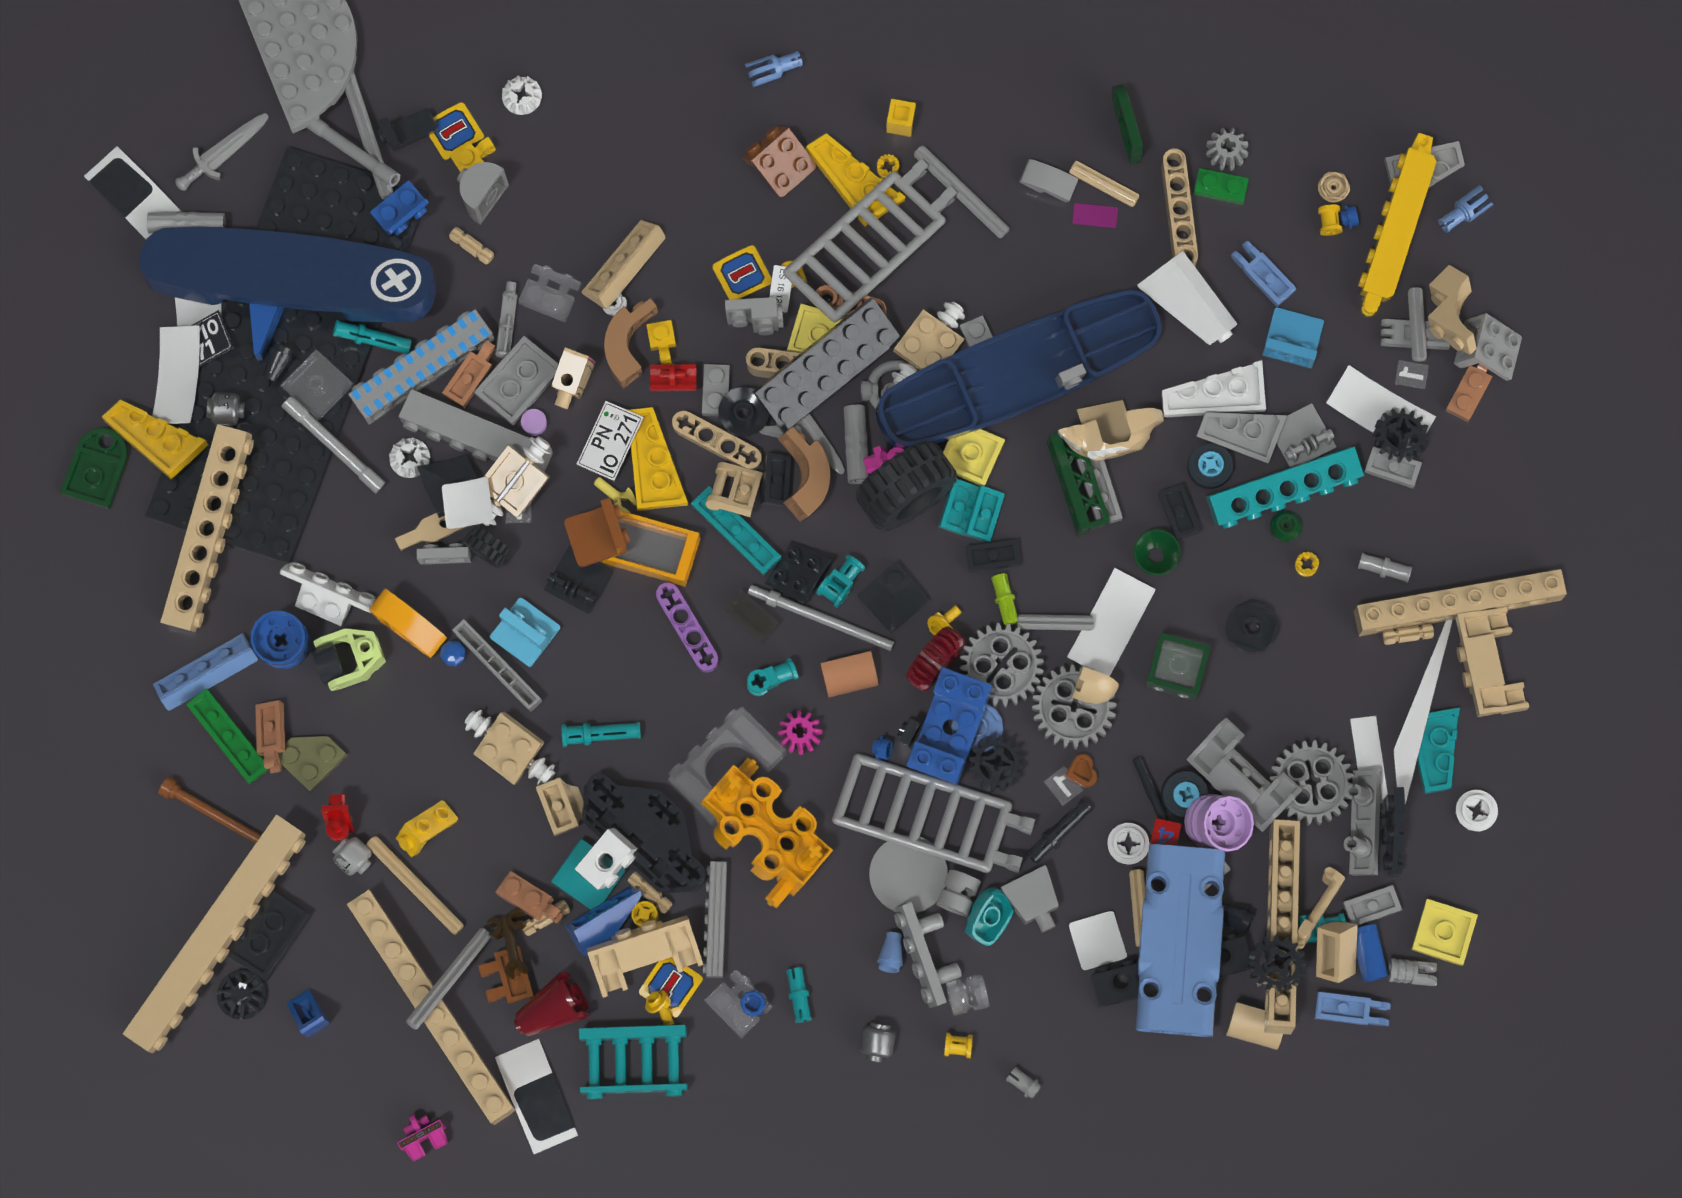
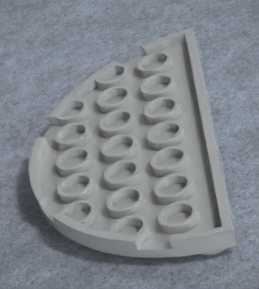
[239,0,358,133]

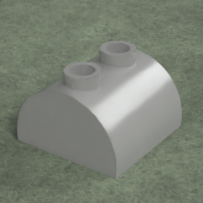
[457,162,509,225]

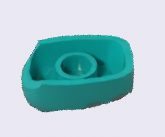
[965,887,1014,946]

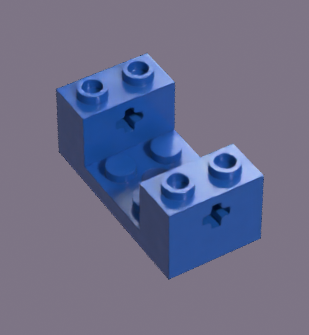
[906,667,993,785]

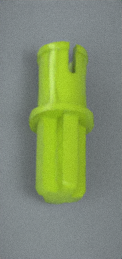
[991,573,1018,625]

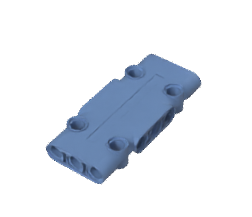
[1135,844,1225,1037]

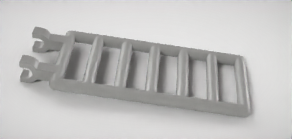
[783,158,957,322]
[832,753,1035,873]

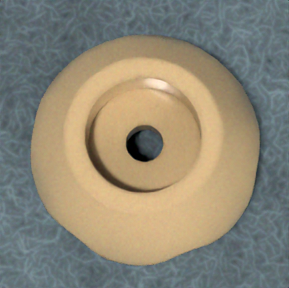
[1318,172,1350,203]

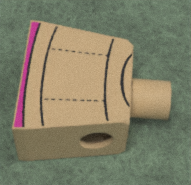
[552,347,596,410]

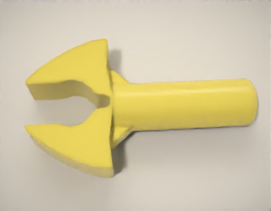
[594,477,637,513]

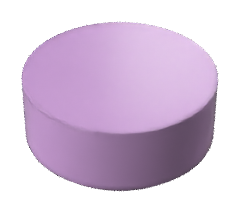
[521,409,547,436]

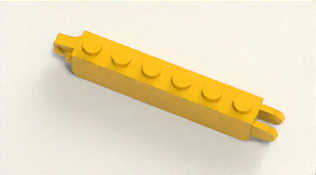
[1358,133,1437,317]

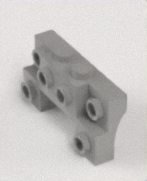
[1187,718,1302,832]

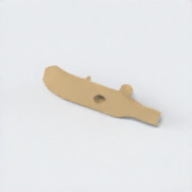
[395,513,469,551]

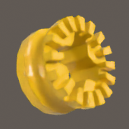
[877,154,899,179]
[1295,552,1319,577]

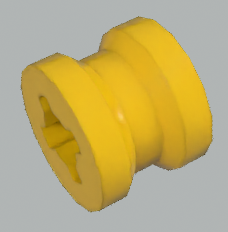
[631,901,659,927]

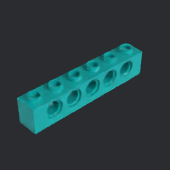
[1205,447,1364,529]

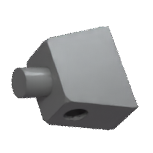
[1000,865,1059,933]

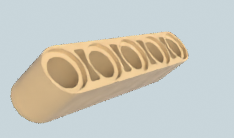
[1161,148,1198,266]

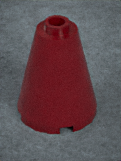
[514,971,590,1036]

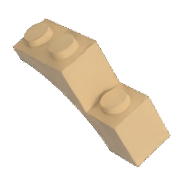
[1428,265,1477,355]

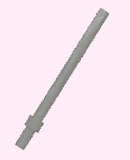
[748,584,894,651]

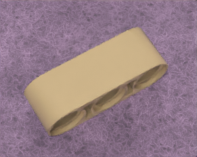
[746,348,800,378]

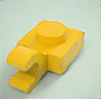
[449,137,496,172]
[646,320,676,365]

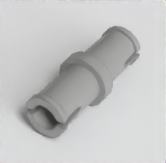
[1358,553,1412,583]

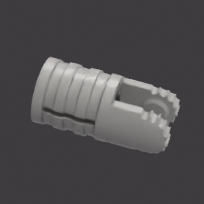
[1388,958,1437,986]

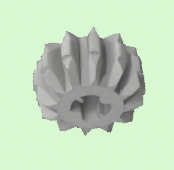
[1206,128,1249,171]

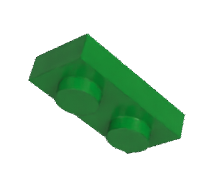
[1194,168,1249,205]

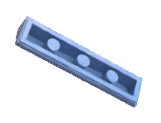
[153,633,258,711]

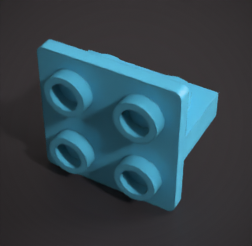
[490,598,561,667]

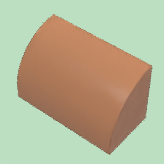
[820,651,879,698]

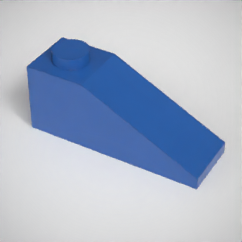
[249,303,284,361]
[565,886,642,957]

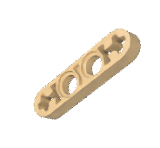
[672,411,762,470]

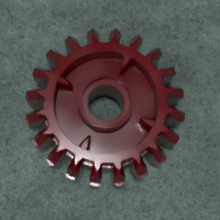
[906,626,965,692]

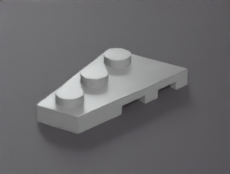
[1384,141,1465,188]
[1196,412,1287,463]

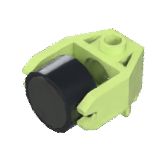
[312,629,386,691]

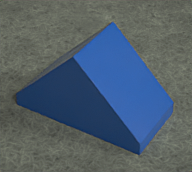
[287,989,330,1037]

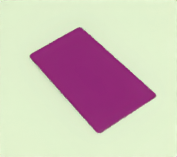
[1072,203,1118,228]

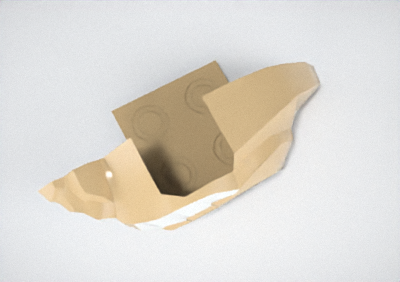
[1058,400,1164,461]

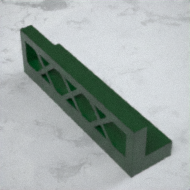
[1046,433,1110,537]

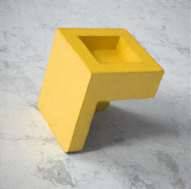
[887,99,916,137]

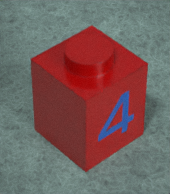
[1149,818,1181,846]

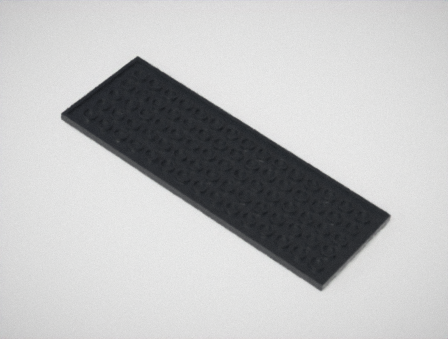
[145,147,429,564]

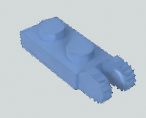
[1231,241,1296,307]
[1314,992,1391,1026]

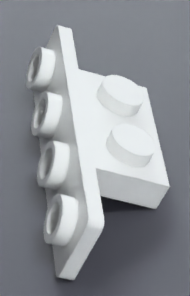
[280,562,376,626]

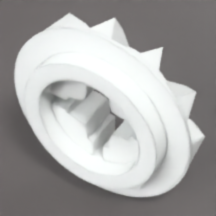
[502,75,542,115]
[389,437,430,478]
[1455,790,1498,832]
[1107,823,1149,865]

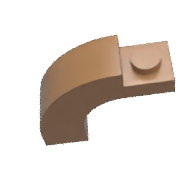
[604,298,658,389]
[778,427,830,522]

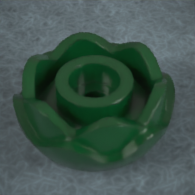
[1270,511,1302,543]

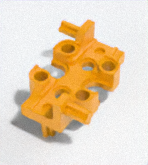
[700,758,833,908]

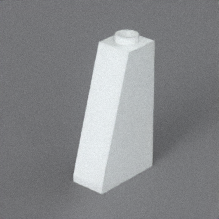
[1137,251,1237,345]

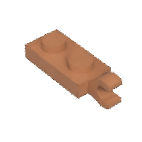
[442,341,496,408]
[1445,364,1493,422]
[255,700,285,773]
[496,871,564,924]

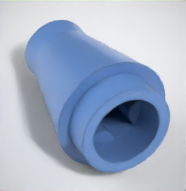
[877,932,903,973]

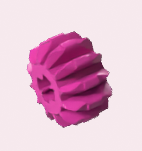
[778,710,822,755]

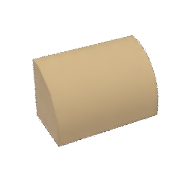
[1316,922,1358,983]
[1226,1002,1283,1050]

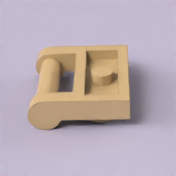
[706,462,762,517]

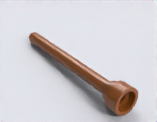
[158,776,262,844]

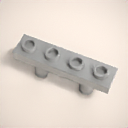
[1344,770,1381,876]
[894,902,961,1008]

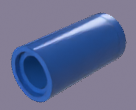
[1356,924,1388,982]

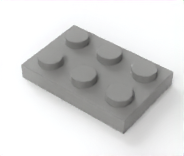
[474,336,559,426]

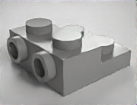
[725,297,784,335]

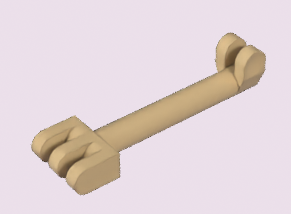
[1297,867,1345,949]

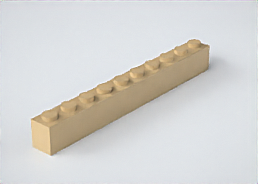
[123,814,306,1053]
[347,890,516,1125]

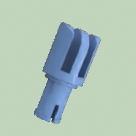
[745,51,803,87]
[1438,184,1494,233]

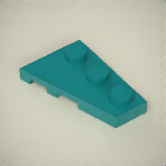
[1417,708,1460,794]

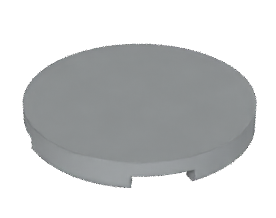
[869,835,948,913]

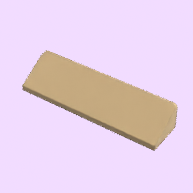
[582,220,665,309]

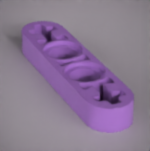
[656,583,719,673]

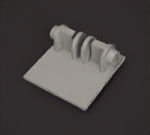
[1276,403,1337,467]

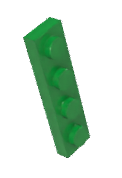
[186,688,270,785]

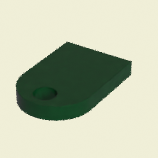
[1111,84,1143,165]
[60,428,129,510]

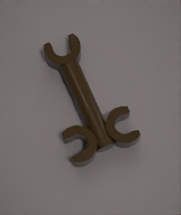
[487,908,527,979]

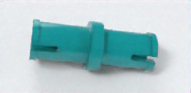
[786,967,812,1023]

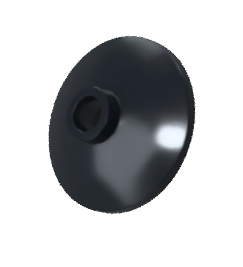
[718,387,769,437]

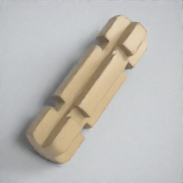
[449,227,494,264]
[1382,623,1434,645]
[628,872,673,914]
[522,900,570,936]

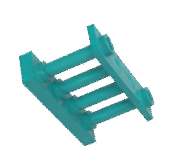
[579,1025,688,1099]

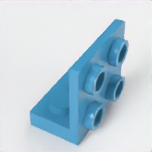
[1262,308,1324,369]

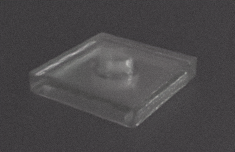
[280,350,354,421]

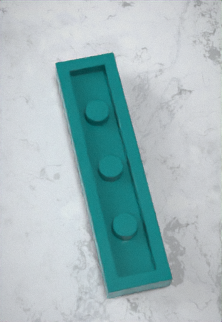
[691,486,782,576]

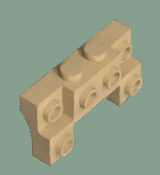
[1455,607,1529,717]
[587,915,703,998]

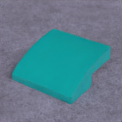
[938,479,1005,542]
[550,839,626,910]

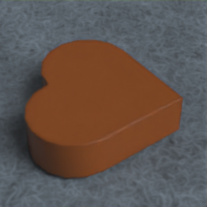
[1064,754,1097,788]

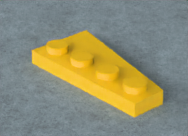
[805,133,906,227]
[102,400,208,479]
[628,407,688,511]

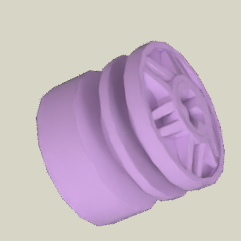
[1184,794,1254,852]

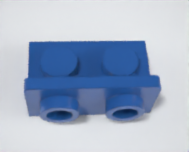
[370,180,429,236]

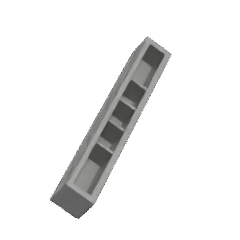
[452,619,542,712]
[703,861,727,978]

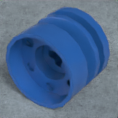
[251,611,310,669]

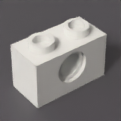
[575,828,638,890]

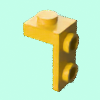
[396,800,458,858]

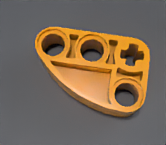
[369,588,447,658]

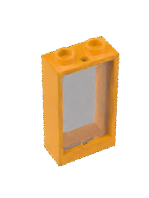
[600,511,701,587]

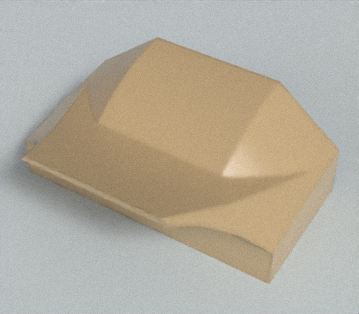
[536,778,583,836]

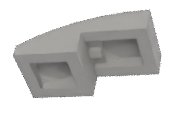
[1019,159,1078,203]

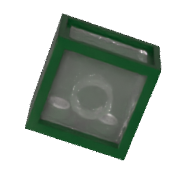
[1145,632,1211,701]

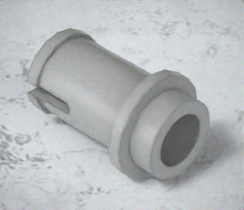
[1006,1067,1041,1099]

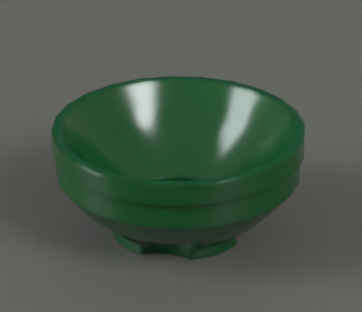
[1133,529,1181,576]

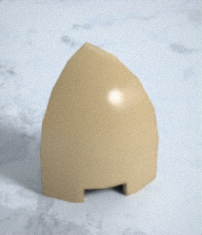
[1072,667,1119,704]

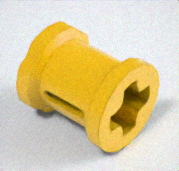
[1318,204,1343,236]
[944,1032,973,1059]

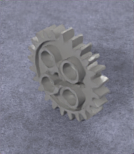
[960,623,1044,708]
[1032,665,1117,750]
[1269,740,1354,826]

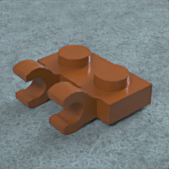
[478,946,534,1004]

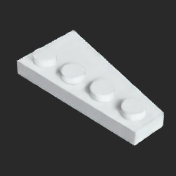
[1161,360,1266,418]

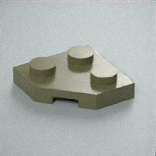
[278,736,347,793]

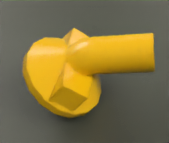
[927,605,962,635]
[645,990,674,1026]

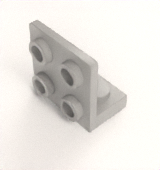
[1454,313,1522,381]

